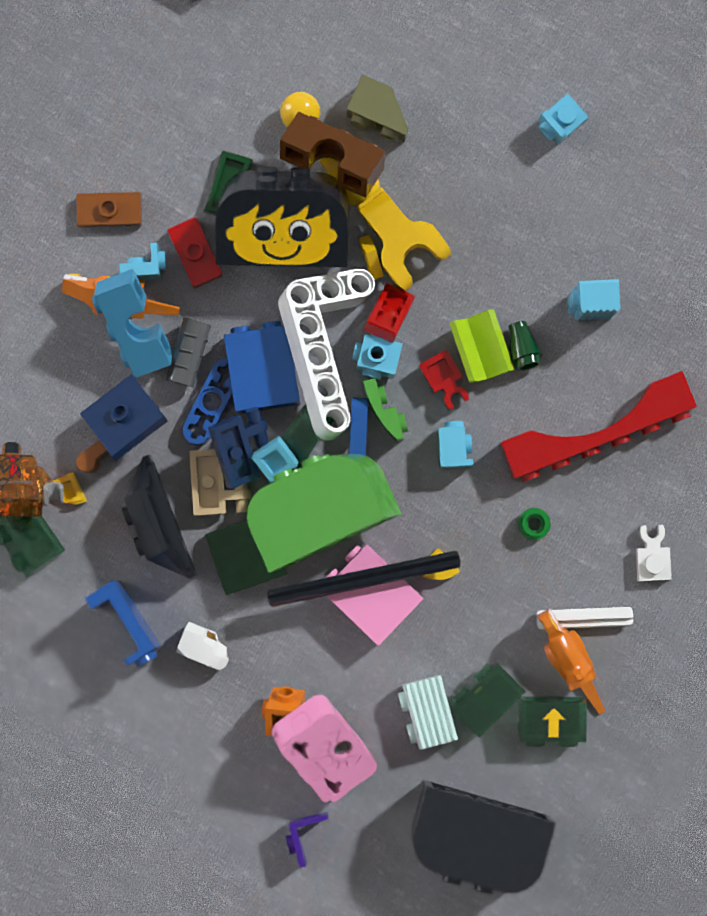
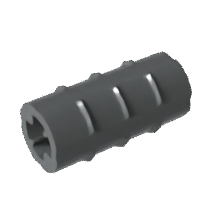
[166,318,211,388]

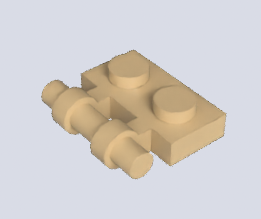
[189,449,251,516]

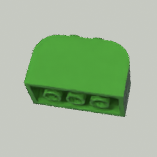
[247,454,402,573]

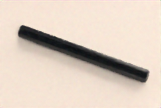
[267,551,461,607]

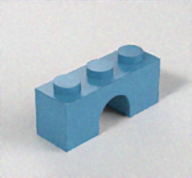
[92,269,173,378]

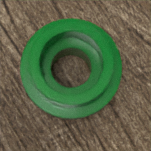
[518,508,551,540]

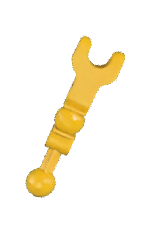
[280,92,452,291]

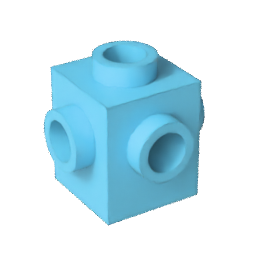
[352,334,403,380]

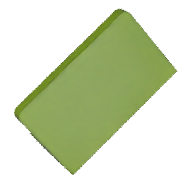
[450,309,515,383]

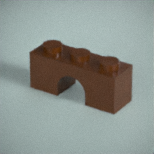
[280,111,386,198]

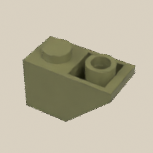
[347,74,408,142]

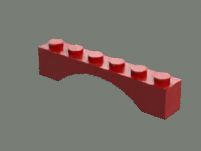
[499,371,697,483]

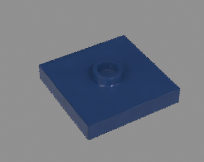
[80,374,168,461]

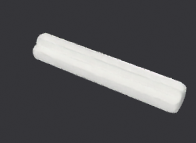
[536,607,633,630]

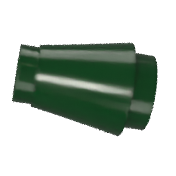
[508,321,543,371]

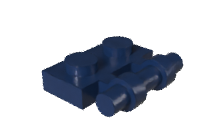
[208,407,269,489]

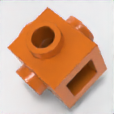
[261,686,306,737]

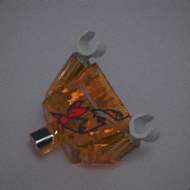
[0,442,64,517]

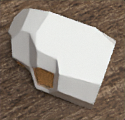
[176,622,229,670]

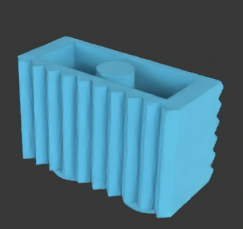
[567,279,620,322]

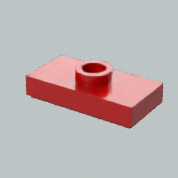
[167,216,223,289]
[363,283,415,343]

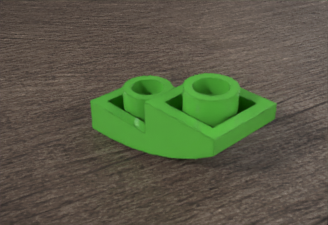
[363,378,408,442]

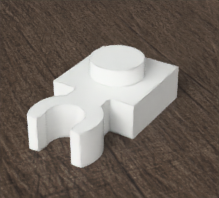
[636,525,672,581]

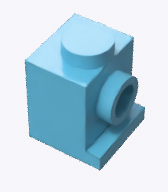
[438,421,473,469]

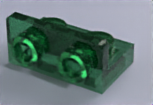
[0,497,65,578]

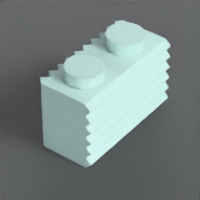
[398,675,458,750]

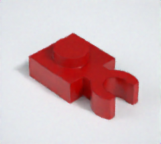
[418,349,469,411]

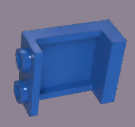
[224,321,301,414]
[85,580,161,668]

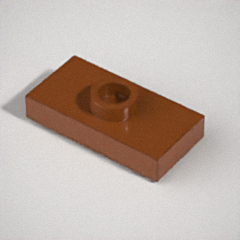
[76,192,142,227]

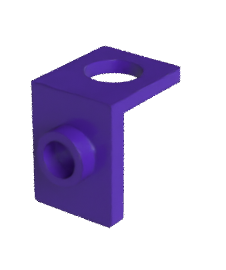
[286,811,329,868]

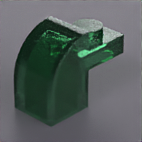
[281,403,335,470]

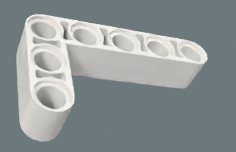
[278,269,375,441]

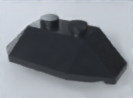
[122,454,198,579]

